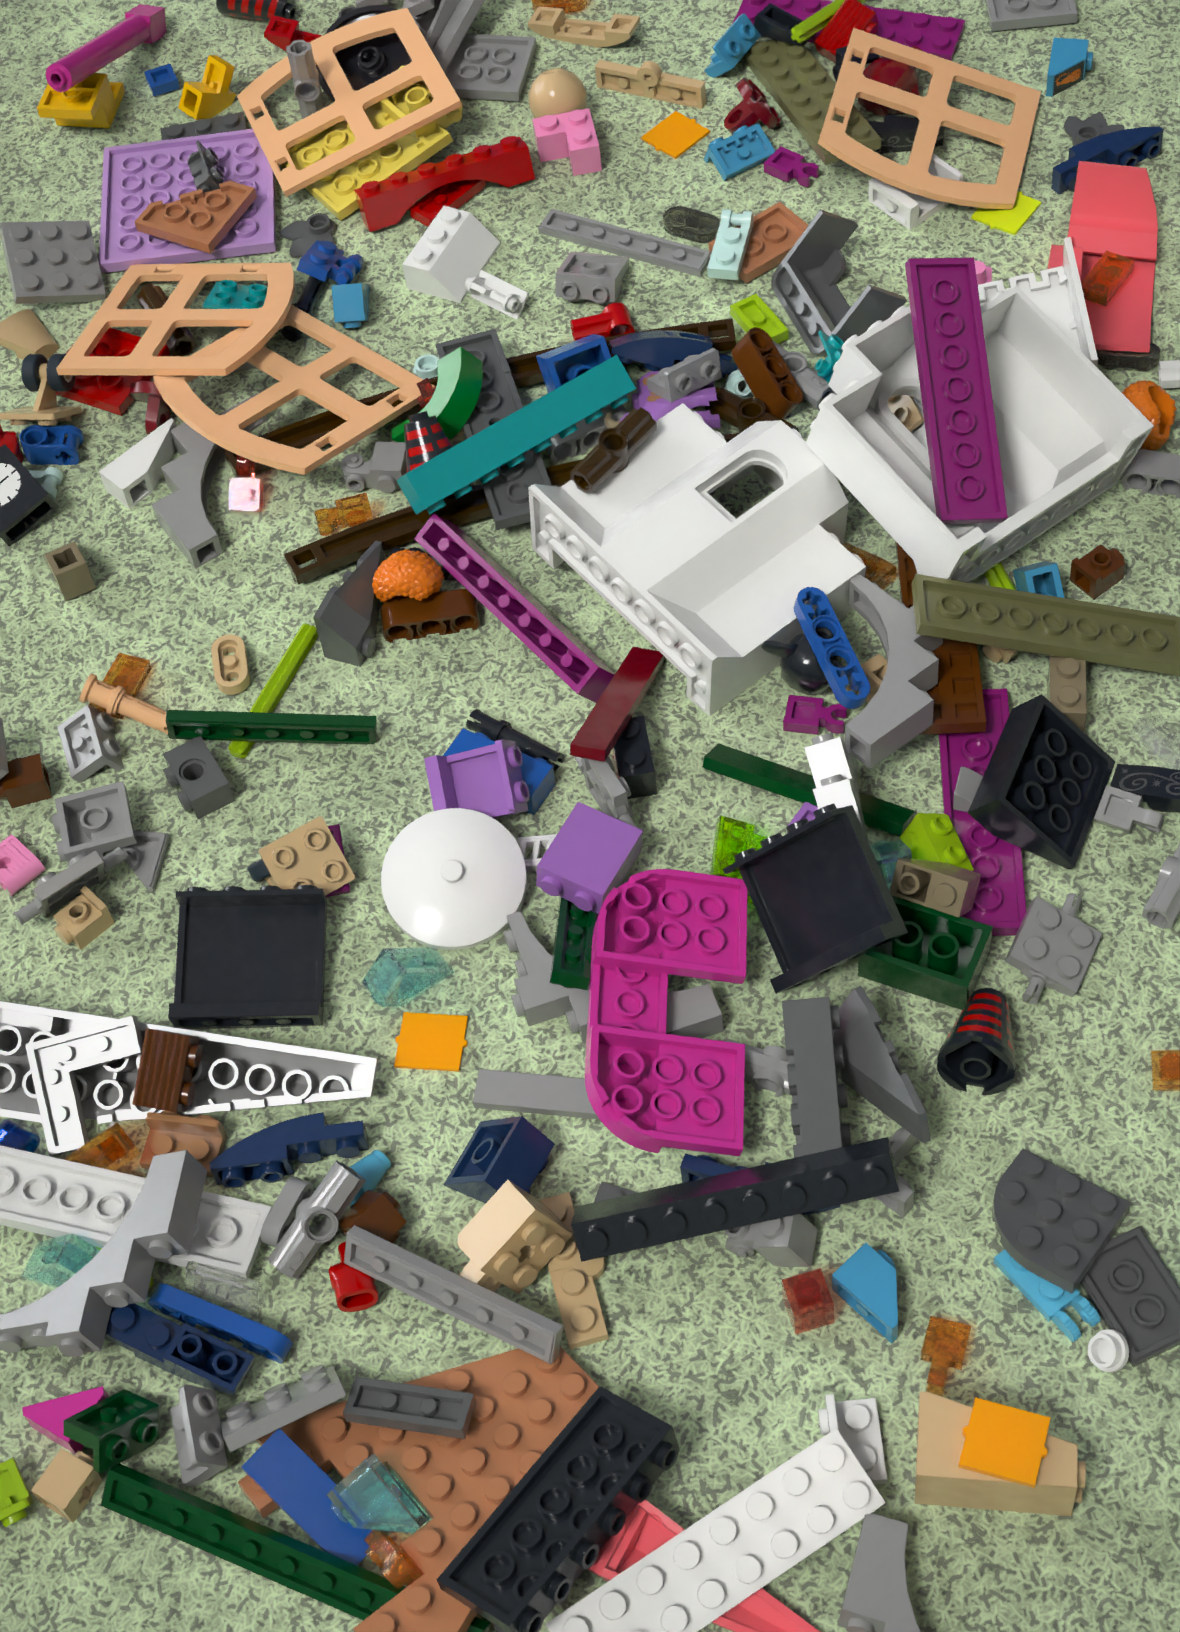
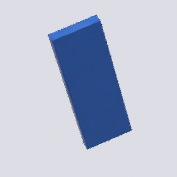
[241,1428,386,1565]

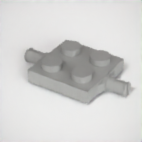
[573,755,638,828]
[14,847,127,925]
[1004,893,1102,1004]

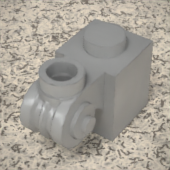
[341,441,407,493]
[724,1214,818,1267]

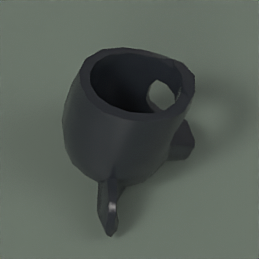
[762,627,851,695]

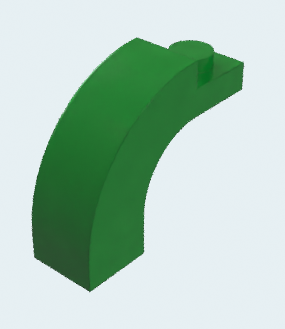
[392,347,483,442]

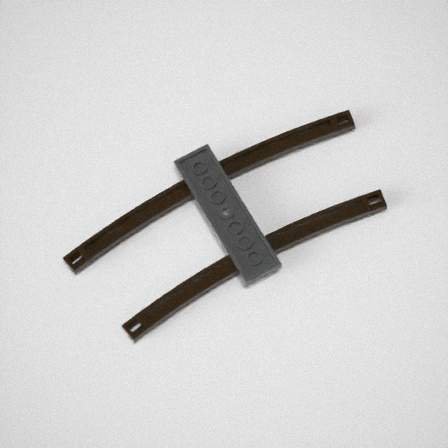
[224,318,740,585]

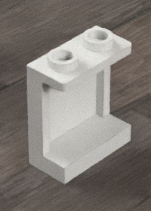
[869,154,963,230]

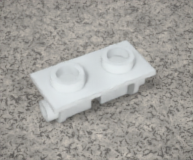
[465,270,529,320]

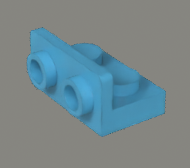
[704,14,761,78]
[704,123,775,181]

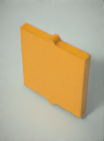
[641,111,710,159]
[394,1012,468,1072]
[958,1397,1051,1488]

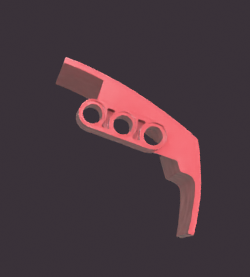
[1048,161,1158,353]

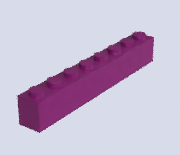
[414,513,615,703]

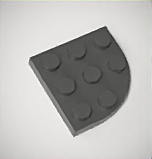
[992,1149,1131,1294]

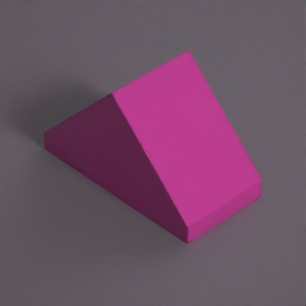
[22,1386,109,1454]

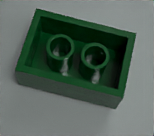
[858,895,993,1010]

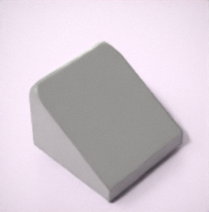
[953,766,983,812]

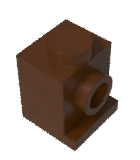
[1070,544,1125,600]

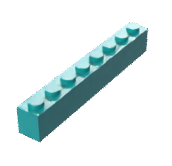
[396,355,636,515]

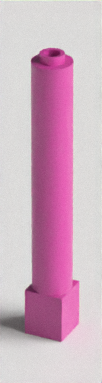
[46,4,166,92]

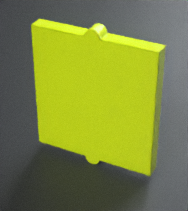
[971,191,1041,236]

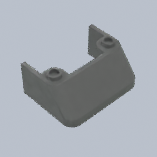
[771,209,907,357]

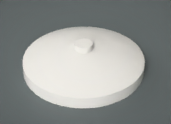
[381,808,527,950]

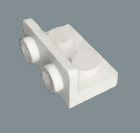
[818,1394,887,1485]

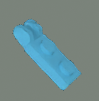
[993,1249,1101,1342]

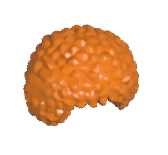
[1122,380,1177,450]
[372,549,444,602]

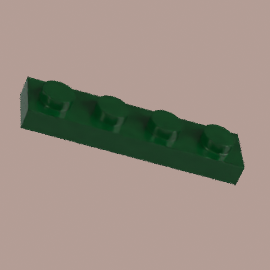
[550,897,596,990]

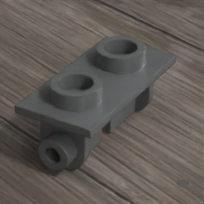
[188,140,225,193]

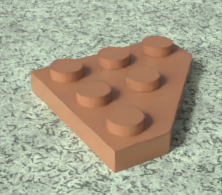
[135,181,257,254]

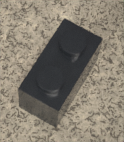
[613,715,657,799]

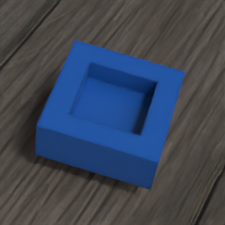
[144,63,180,97]

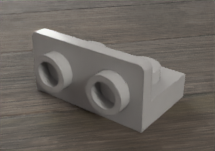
[647,348,722,403]
[57,705,124,783]
[170,1384,228,1487]

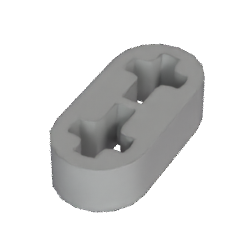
[260,1176,314,1248]

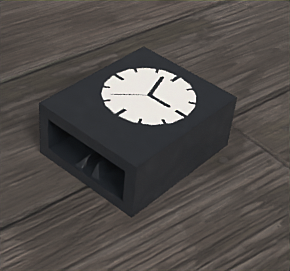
[0,444,59,546]

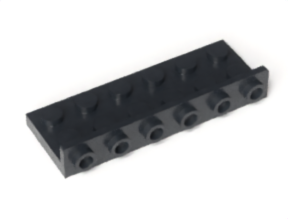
[436,1386,680,1632]

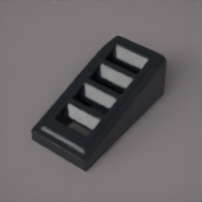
[754,3,817,47]

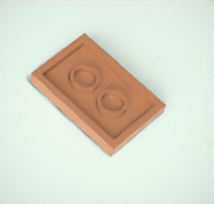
[708,201,808,283]

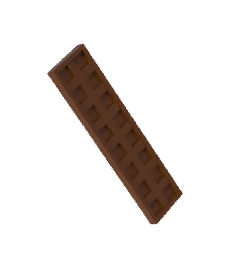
[895,541,986,735]

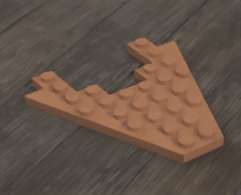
[238,1346,599,1632]

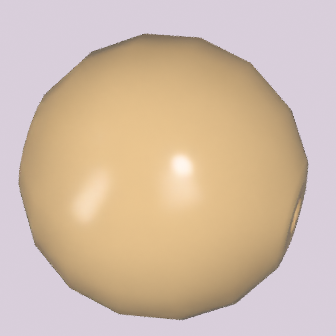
[529,68,587,118]

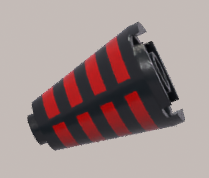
[216,0,296,22]
[404,411,473,495]
[937,988,1016,1095]

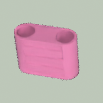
[0,834,45,896]

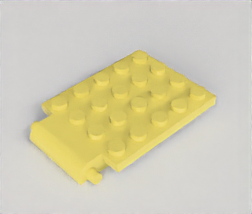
[280,65,463,221]

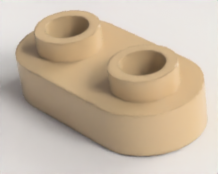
[211,634,250,695]

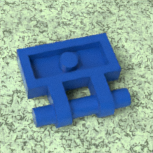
[297,240,363,285]

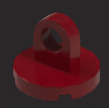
[724,77,781,135]
[129,381,171,435]

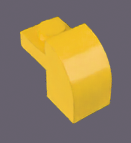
[178,55,236,120]

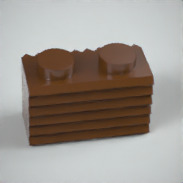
[132,1028,202,1112]

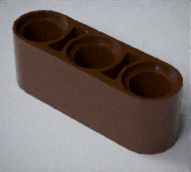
[732,327,803,420]
[381,589,480,643]

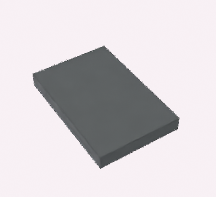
[1080,1226,1180,1367]

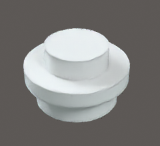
[1088,1329,1129,1372]

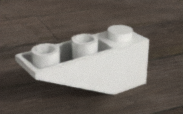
[99,418,176,509]

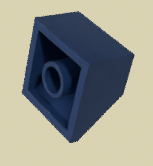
[444,1116,555,1204]

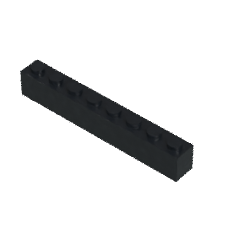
[571,1137,899,1262]

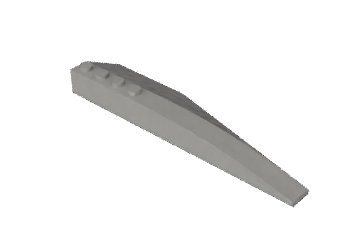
[0,1000,378,1124]

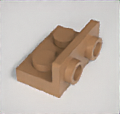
[140,1111,227,1177]

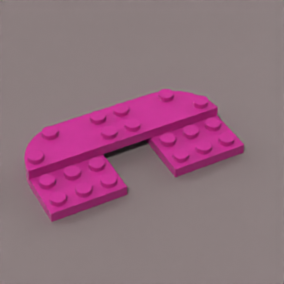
[585,869,748,1157]

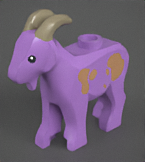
[604,371,721,429]

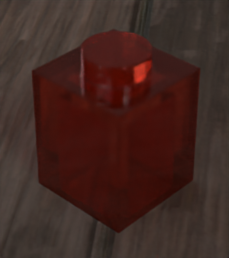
[781,1268,834,1335]

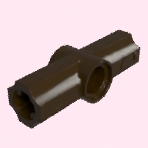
[136,283,196,356]
[705,387,799,433]
[570,407,657,494]

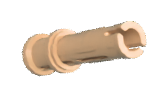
[79,674,168,735]

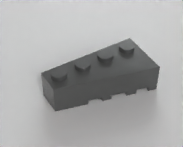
[782,997,852,1158]

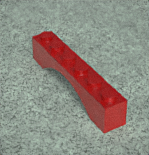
[354,136,535,232]

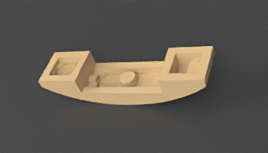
[528,6,640,48]

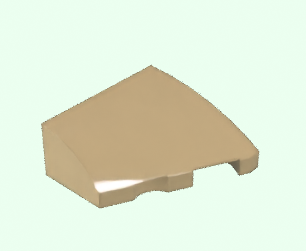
[0,309,59,360]

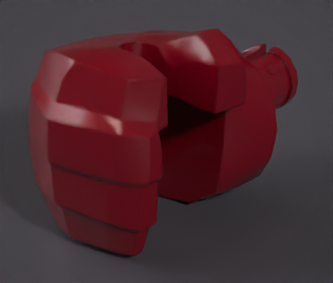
[858,46,922,117]

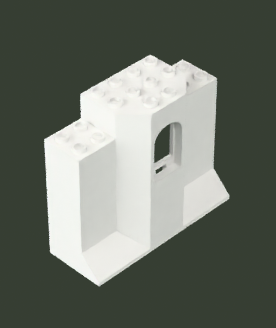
[805,285,1154,583]
[528,403,866,717]

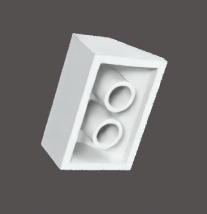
[402,206,501,303]

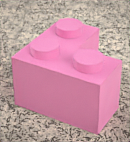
[532,108,602,176]

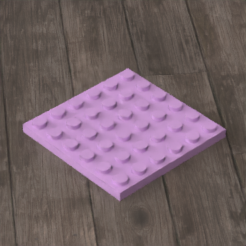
[99,129,276,273]

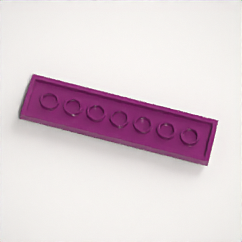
[732,0,965,61]
[905,257,1008,525]
[938,688,1027,936]

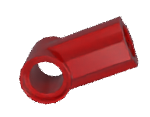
[570,303,635,341]

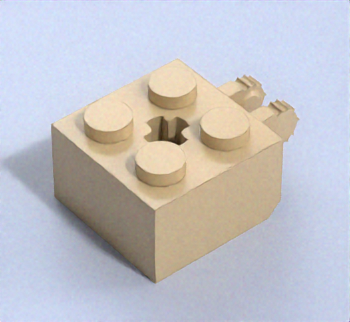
[457,1180,573,1294]

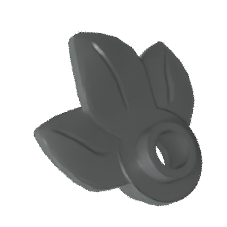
[1064,112,1125,146]
[279,213,335,258]

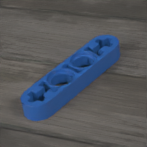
[793,587,870,709]
[148,1283,293,1364]

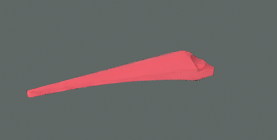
[586,1499,820,1632]

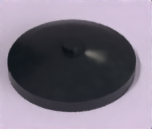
[315,5,412,102]

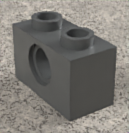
[163,736,235,819]

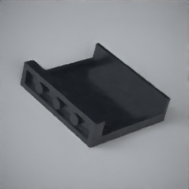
[723,803,908,994]
[168,885,327,1029]

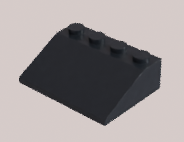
[968,694,1115,870]

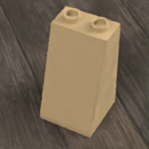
[915,1391,1086,1516]

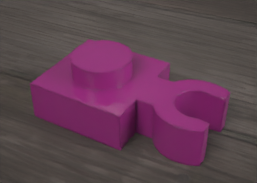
[763,146,819,187]
[783,695,847,735]

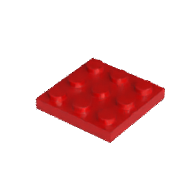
[56,328,170,416]

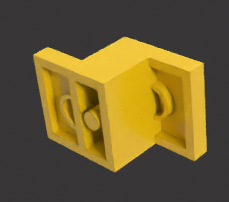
[37,73,125,128]

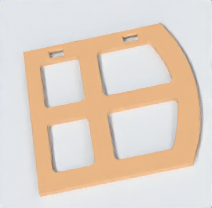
[237,8,463,197]
[818,28,1041,209]
[56,263,295,376]
[153,305,436,475]

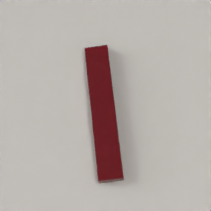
[570,647,665,762]

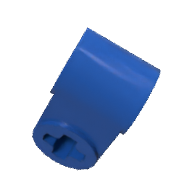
[19,425,84,465]

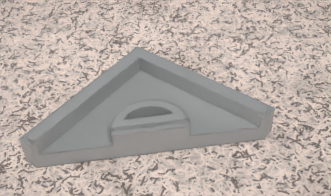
[121,831,170,892]

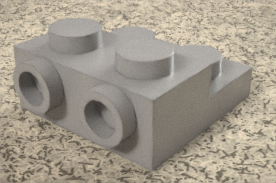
[555,251,629,305]
[52,781,137,862]

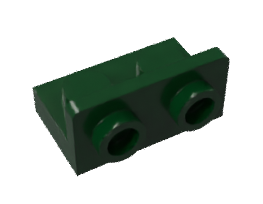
[63,1389,159,1473]

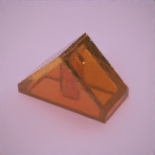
[63,1122,140,1171]

